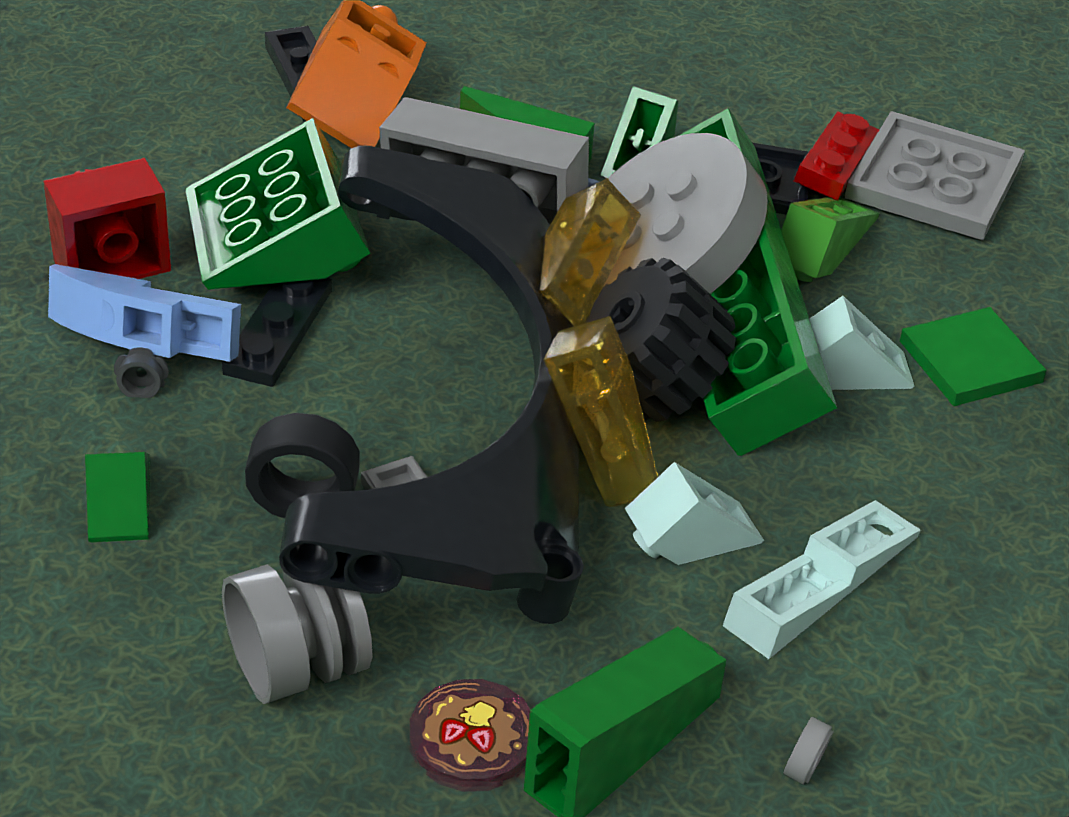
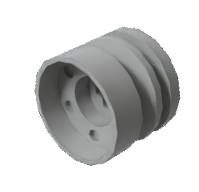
[222,564,373,704]

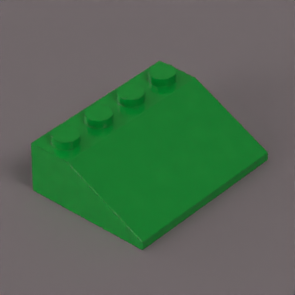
[185,118,371,290]

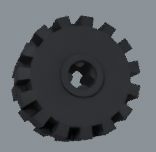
[573,258,736,422]

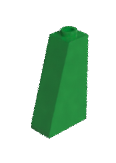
[524,626,726,817]

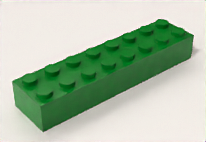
[679,108,837,456]

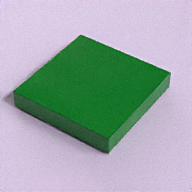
[900,307,1047,406]

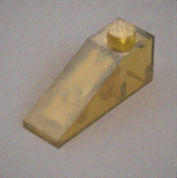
[540,178,641,327]
[543,316,658,507]

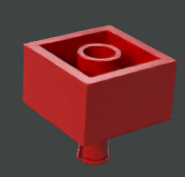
[43,158,171,279]

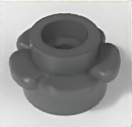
[114,347,169,398]

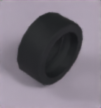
[245,413,360,518]

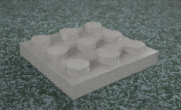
[845,111,1025,240]

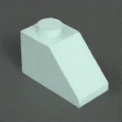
[809,296,915,390]
[625,462,764,565]

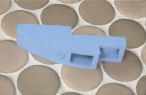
[48,264,241,362]

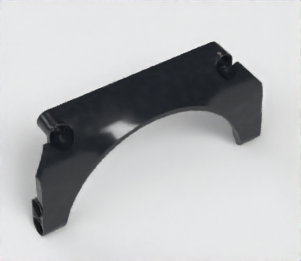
[279,146,584,624]

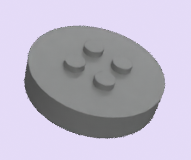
[572,133,768,300]

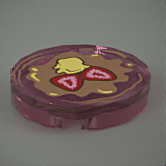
[409,679,530,792]

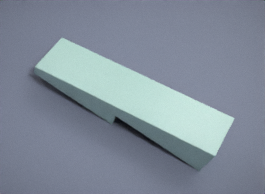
[723,500,921,659]

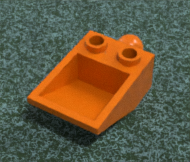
[286,0,427,148]

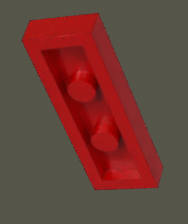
[794,111,880,201]

